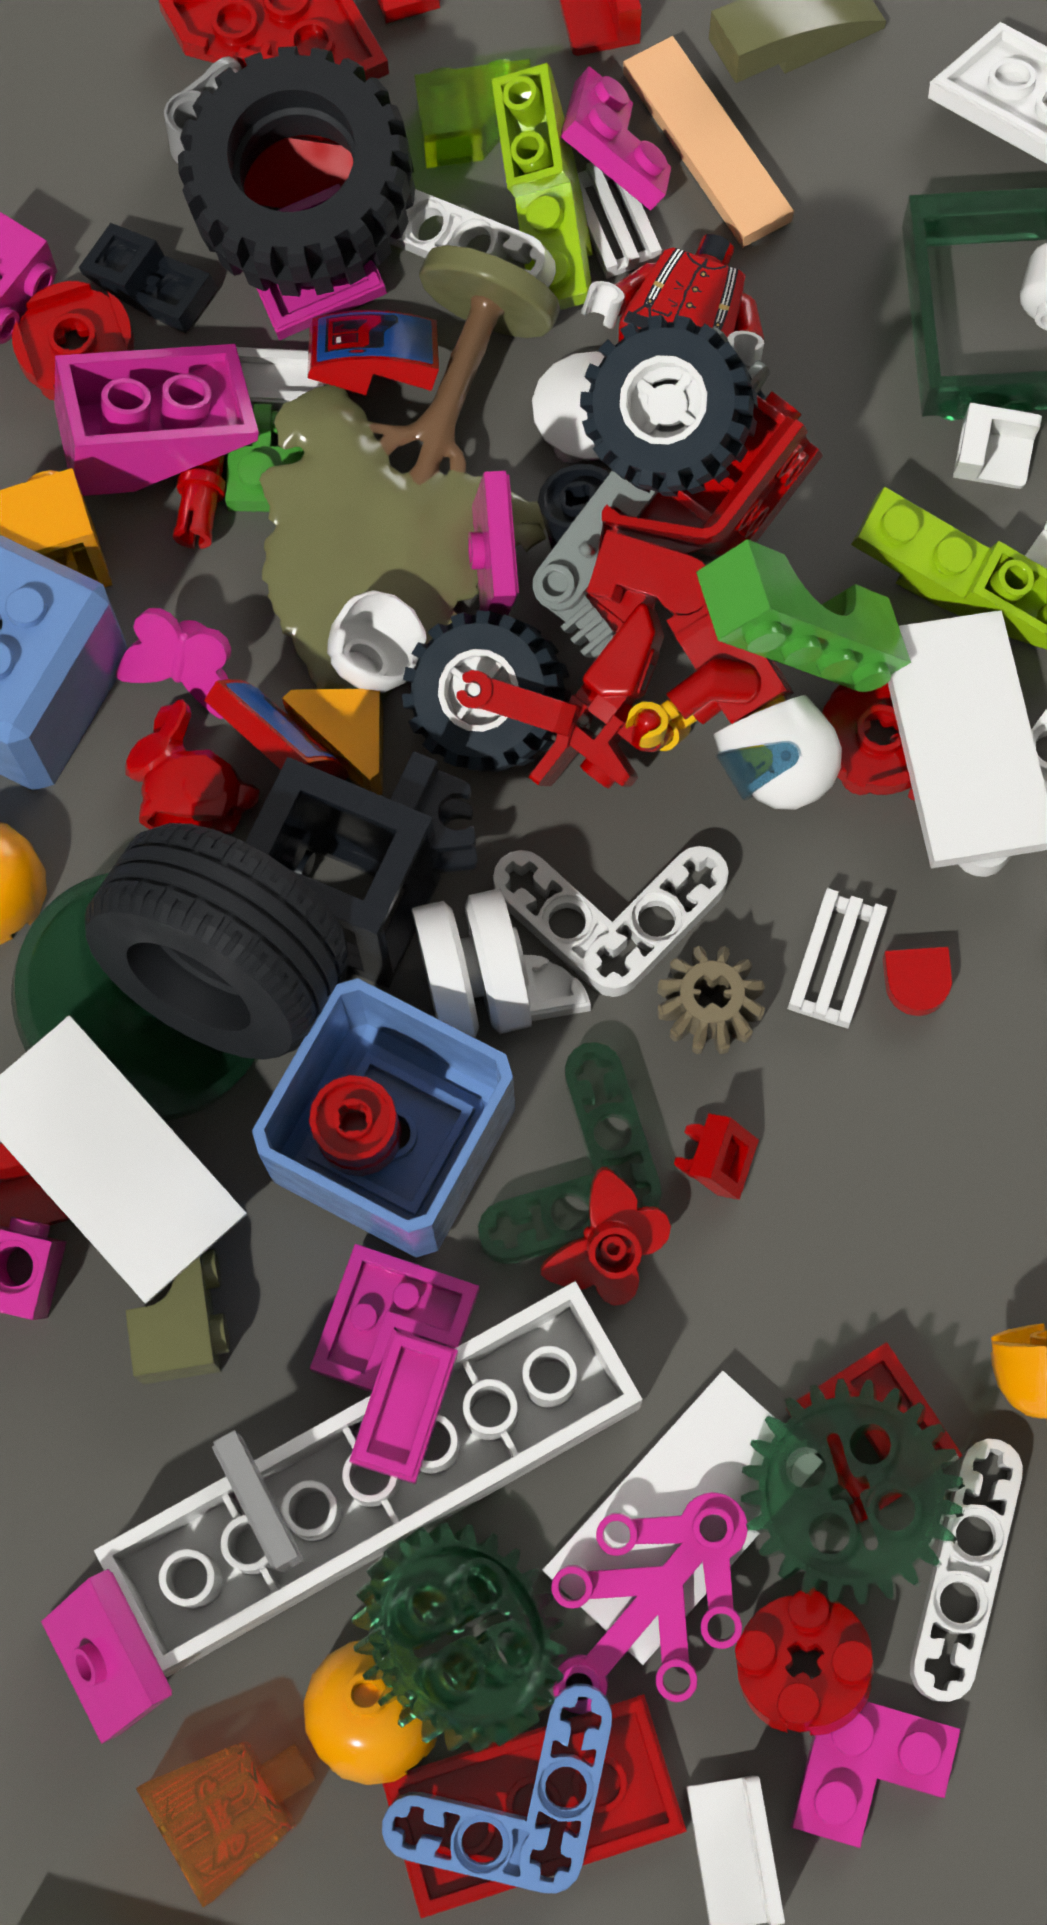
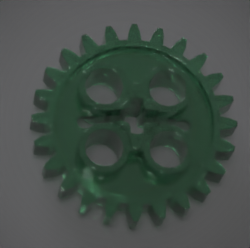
[741,1378,965,1606]
[352,1522,567,1752]

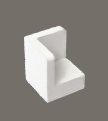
[953,403,1042,489]

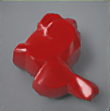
[125,699,260,834]

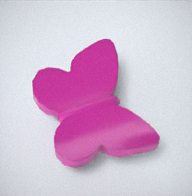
[116,608,231,719]

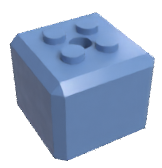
[0,535,128,791]
[252,978,515,1258]

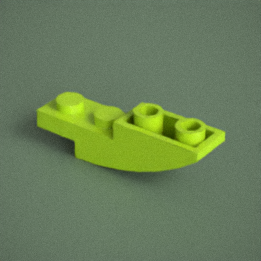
[491,63,593,310]
[851,487,1047,650]

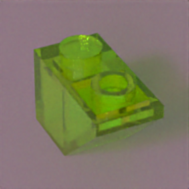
[414,59,531,168]

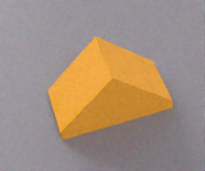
[282,689,383,795]

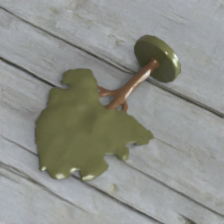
[259,245,560,700]

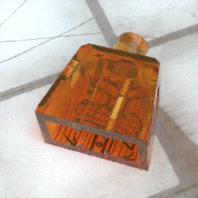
[136,1742,316,1907]

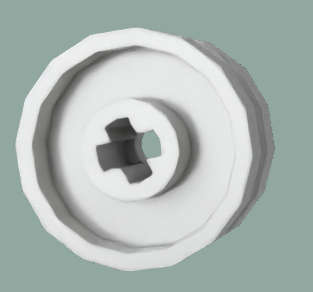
[412,888,532,1038]

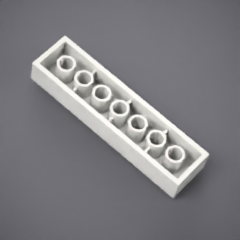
[94,1281,643,1677]

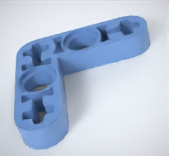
[382,1684,612,1894]

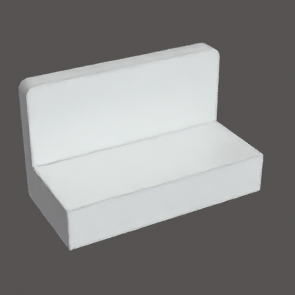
[686,1775,785,1925]

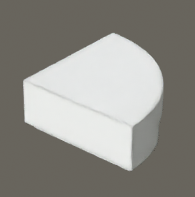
[524,955,591,1021]

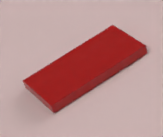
[382,1694,687,1919]

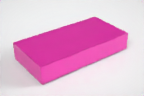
[349,1330,458,1484]

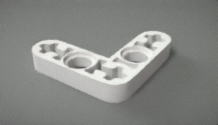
[493,846,729,997]

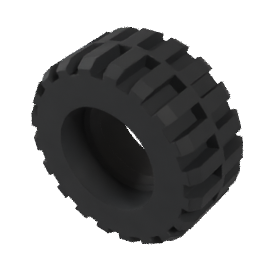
[178,46,415,297]

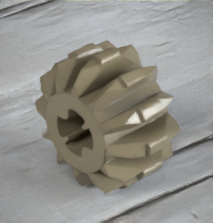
[657,945,765,1054]

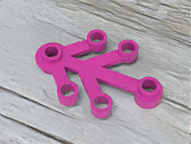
[551,1492,748,1714]

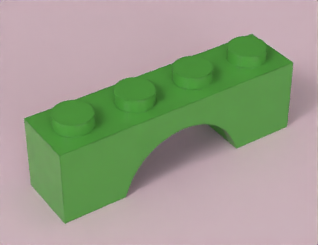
[696,539,911,692]

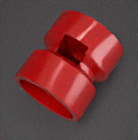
[309,1075,402,1177]

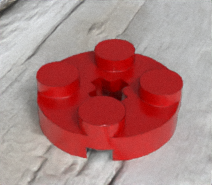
[12,281,134,400]
[822,683,912,795]
[735,1589,874,1736]

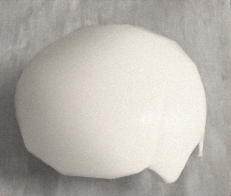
[327,590,426,693]

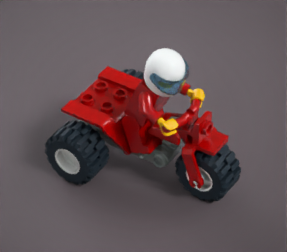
[402,315,842,810]

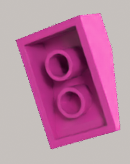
[54,344,259,496]

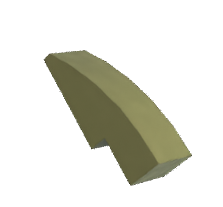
[709,0,886,83]

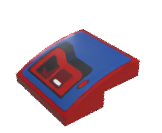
[307,310,439,395]
[204,679,349,781]

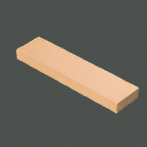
[623,36,794,248]

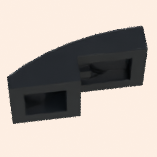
[79,223,218,333]

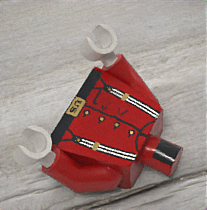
[581,234,764,367]

